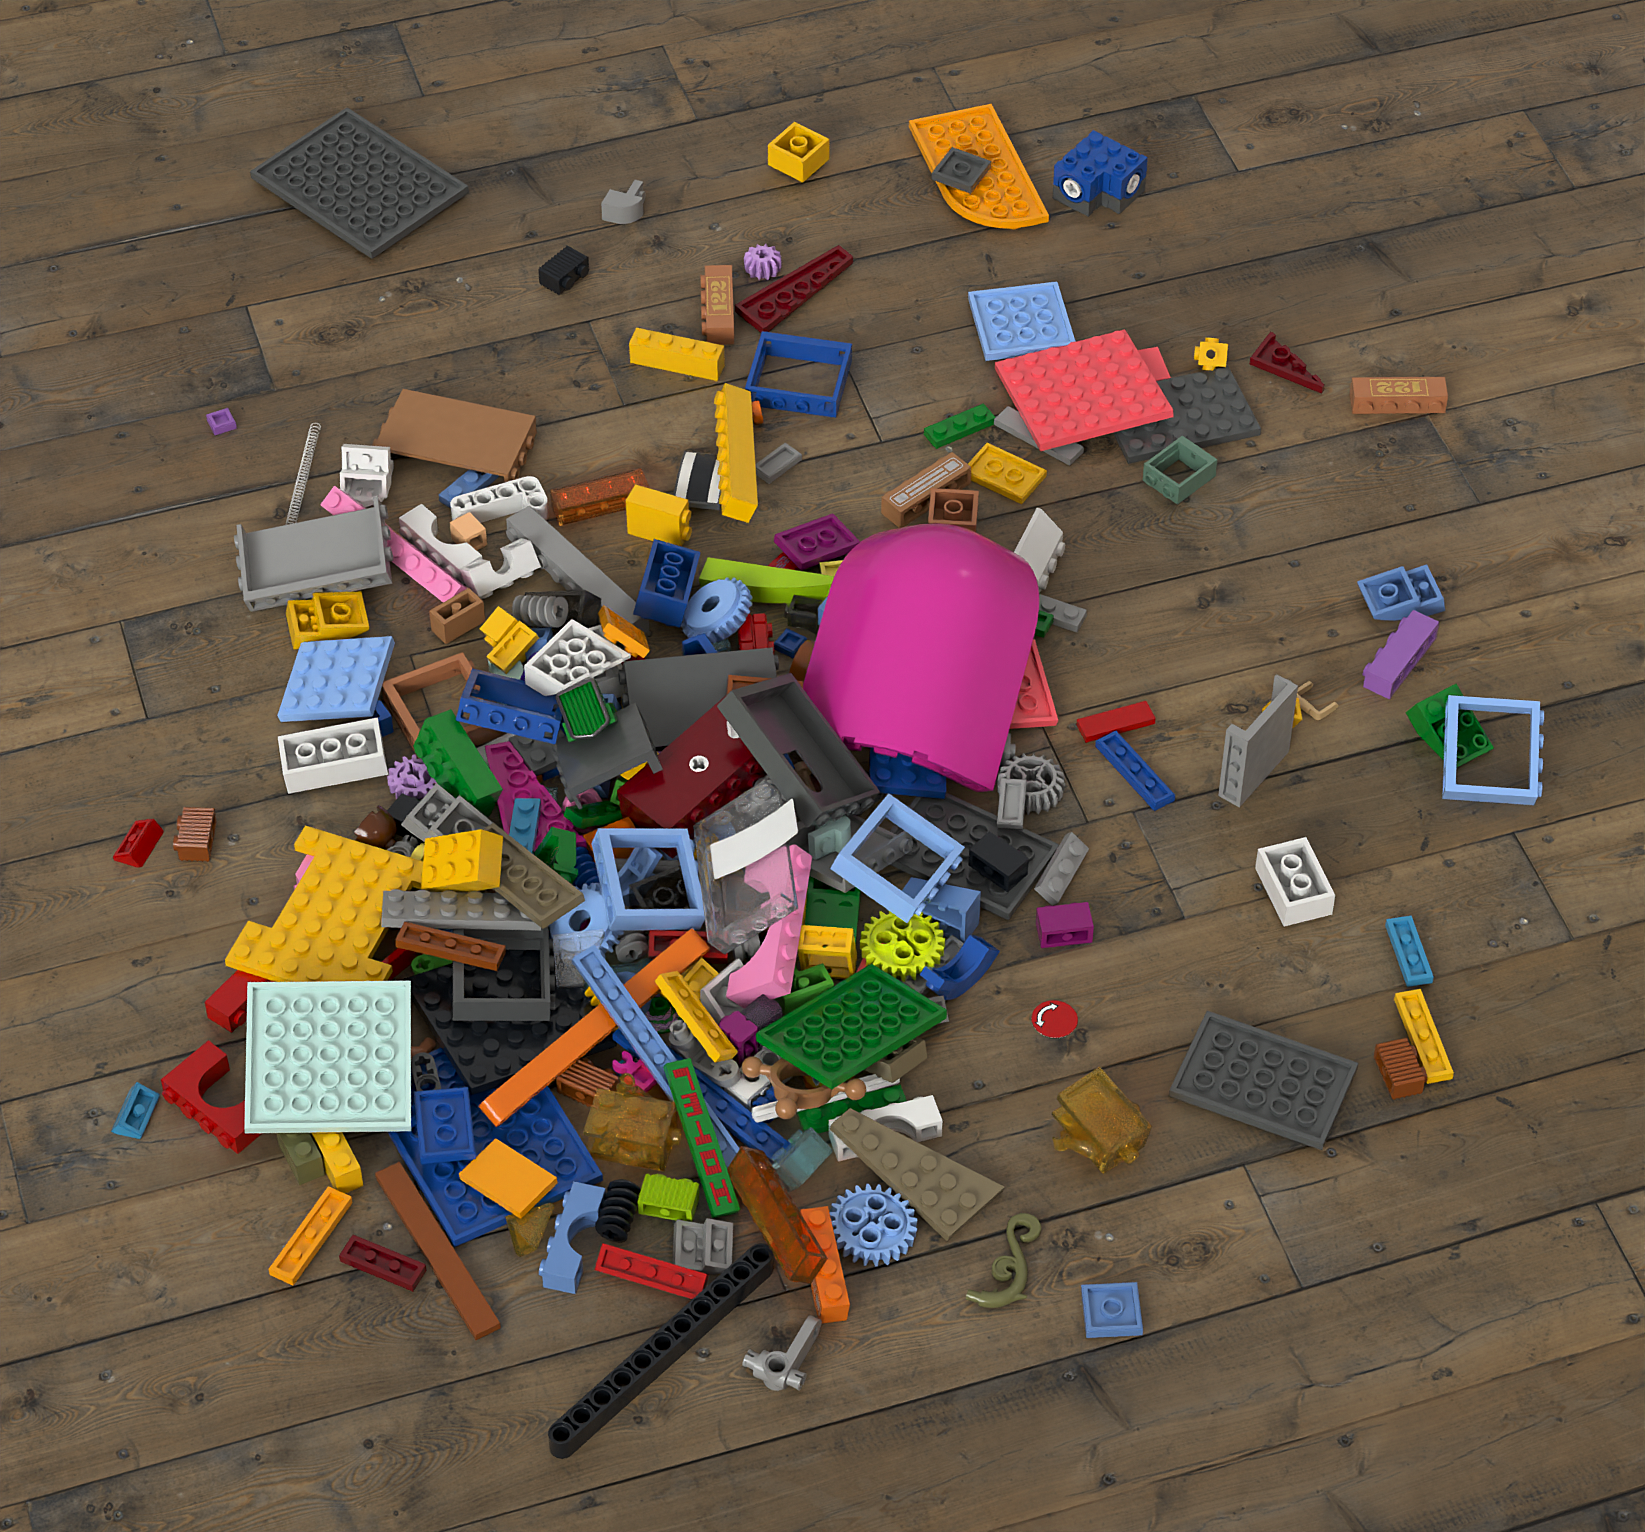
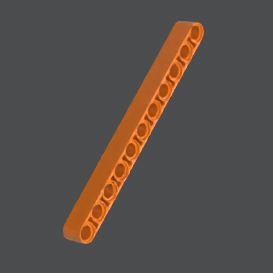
[478,928,710,1127]

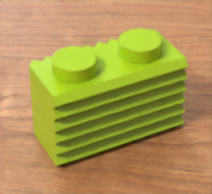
[637,1174,700,1222]

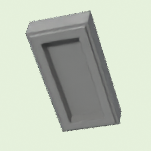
[755,443,802,484]
[997,778,1027,829]

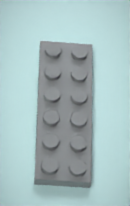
[382,889,541,931]

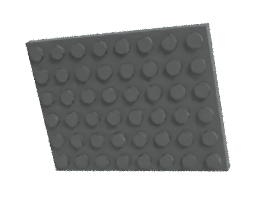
[250,108,469,259]

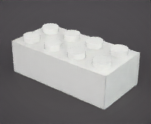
[278,717,388,794]

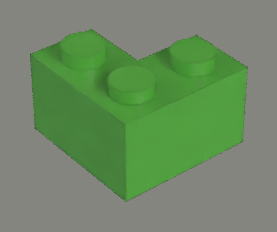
[775,963,834,1016]

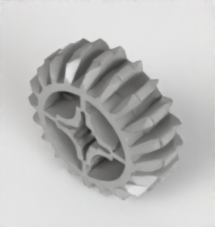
[997,753,1065,815]

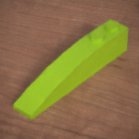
[699,557,834,603]

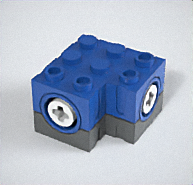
[1052,130,1148,217]

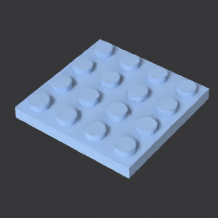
[968,282,1075,361]
[277,636,395,722]

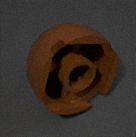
[354,805,397,850]

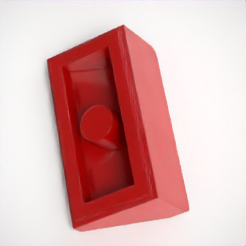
[113,819,164,868]

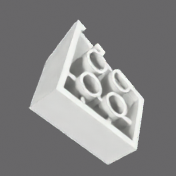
[524,619,631,696]

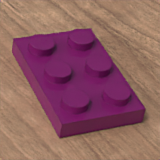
[773,513,860,571]

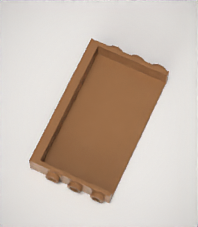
[372,389,537,483]

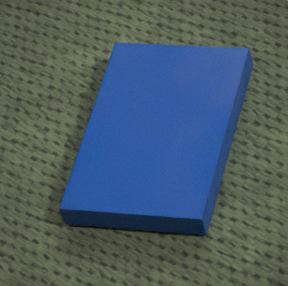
[414,1087,476,1164]

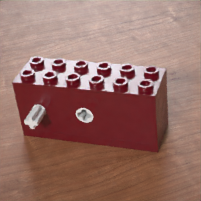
[617,695,767,859]

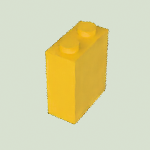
[626,484,692,547]

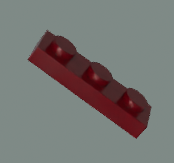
[339,1235,427,1292]

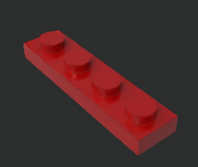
[594,1243,709,1299]

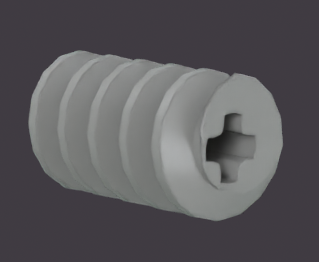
[512,595,569,627]
[614,905,649,963]

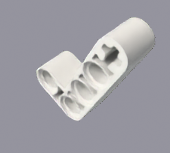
[450,476,549,523]

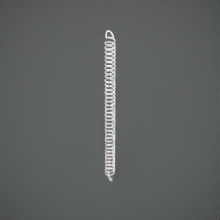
[285,423,321,525]

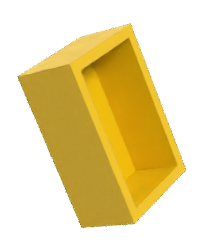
[421,829,503,892]

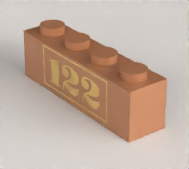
[700,265,734,345]
[1350,377,1448,414]

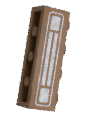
[881,452,971,528]

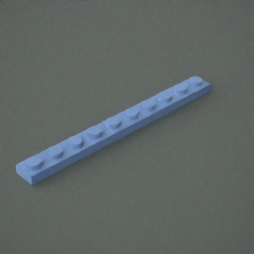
[572,945,748,1175]

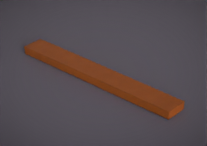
[375,1161,501,1340]

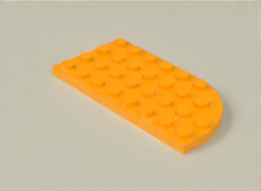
[909,104,1049,229]

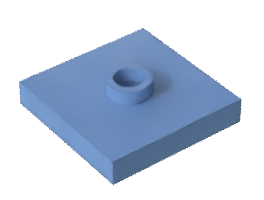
[1081,1282,1143,1338]

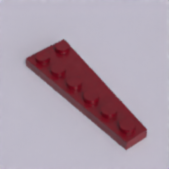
[735,245,853,333]

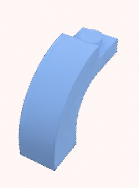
[589,848,662,907]

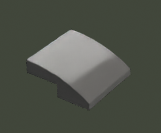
[672,1218,733,1275]

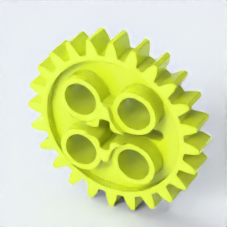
[860,911,945,982]

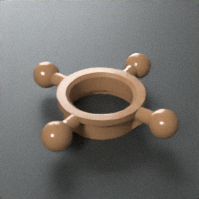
[742,1056,866,1119]

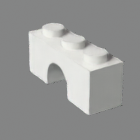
[459,538,541,599]

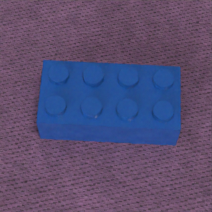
[633,539,701,628]

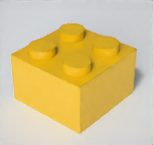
[768,122,829,182]

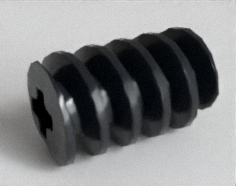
[595,1179,641,1243]

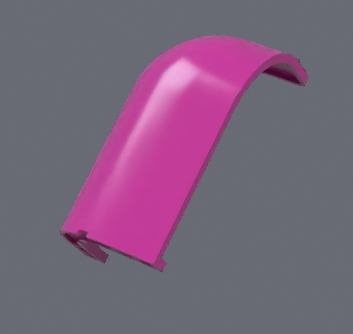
[803,523,1039,792]

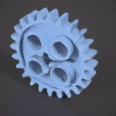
[829,1184,917,1267]

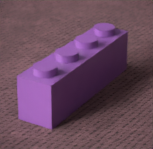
[1363,610,1439,699]

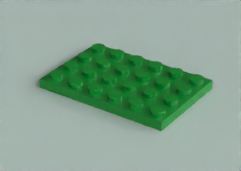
[756,964,947,1090]

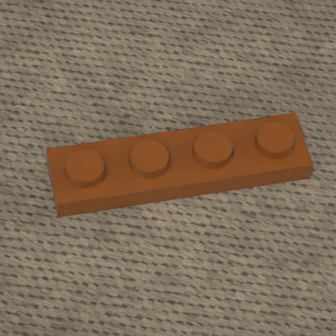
[395,922,506,971]

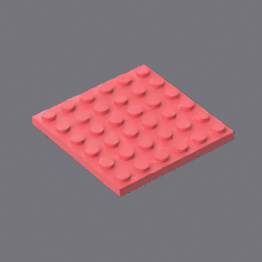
[995,329,1173,451]

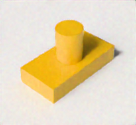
[486,621,539,674]

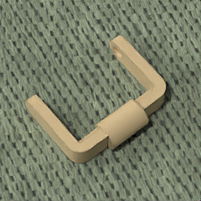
[1297,681,1338,720]

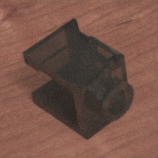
[784,595,822,634]

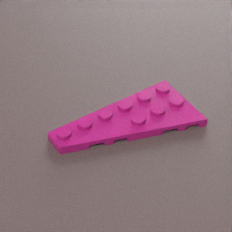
[485,741,587,852]

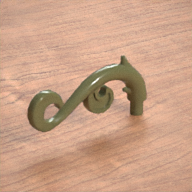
[966,1213,1041,1308]

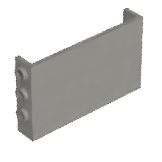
[234,496,393,612]

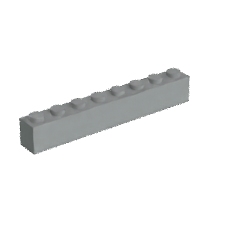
[506,506,649,633]

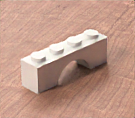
[399,504,482,585]
[829,1095,943,1162]

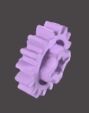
[387,754,437,799]

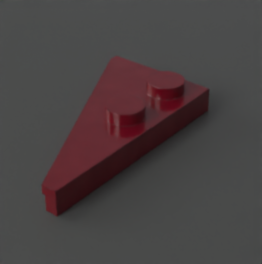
[1249,331,1325,394]

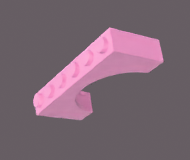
[726,844,812,1009]

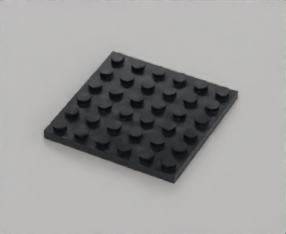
[403,949,617,1095]

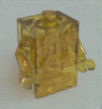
[1052,1067,1152,1174]
[583,1073,682,1172]

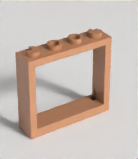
[381,652,505,759]

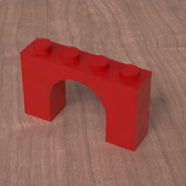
[161,1040,263,1154]

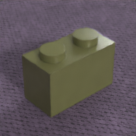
[277,1133,325,1186]

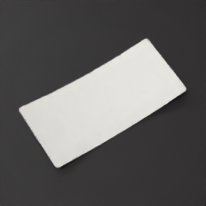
[710,799,798,879]

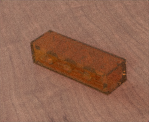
[550,468,650,526]

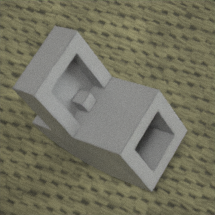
[601,180,646,224]

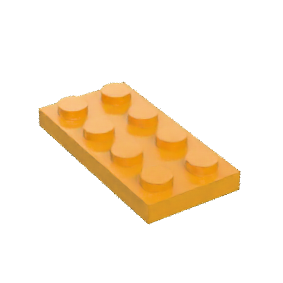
[598,605,650,658]

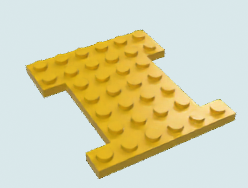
[225,825,423,982]

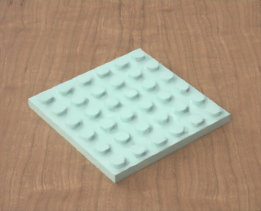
[244,981,411,1133]

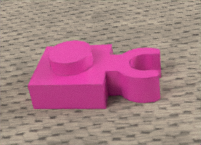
[612,1051,657,1096]

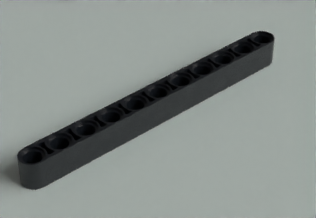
[548,1243,774,1459]

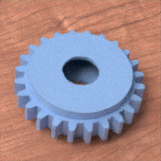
[681,578,753,644]
[548,884,624,965]

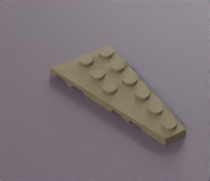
[830,1108,1004,1241]

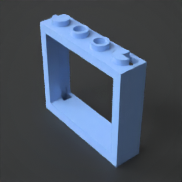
[1442,695,1544,805]
[830,793,965,923]
[591,828,708,931]

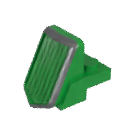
[556,678,618,742]

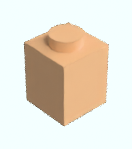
[450,512,487,551]

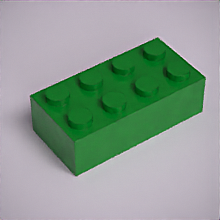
[413,709,503,817]

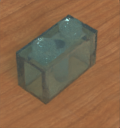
[767,1127,833,1193]

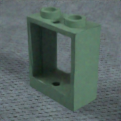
[1143,435,1217,505]

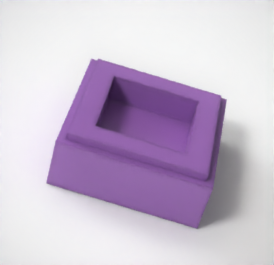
[206,408,237,435]

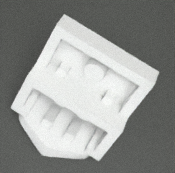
[340,444,394,508]

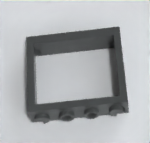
[453,926,555,1021]

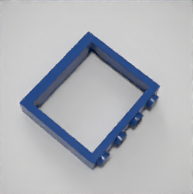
[745,331,852,418]
[456,668,563,744]

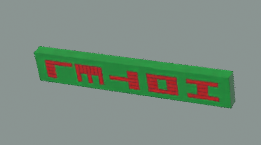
[663,1058,740,1219]

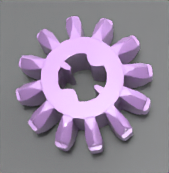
[744,244,782,280]

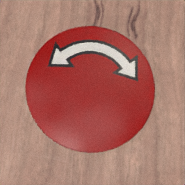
[1031,1000,1078,1038]

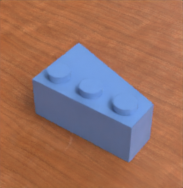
[902,877,981,943]

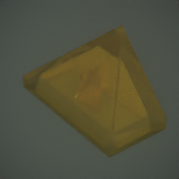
[505,1202,555,1257]

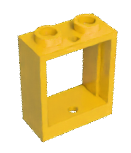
[798,925,857,979]

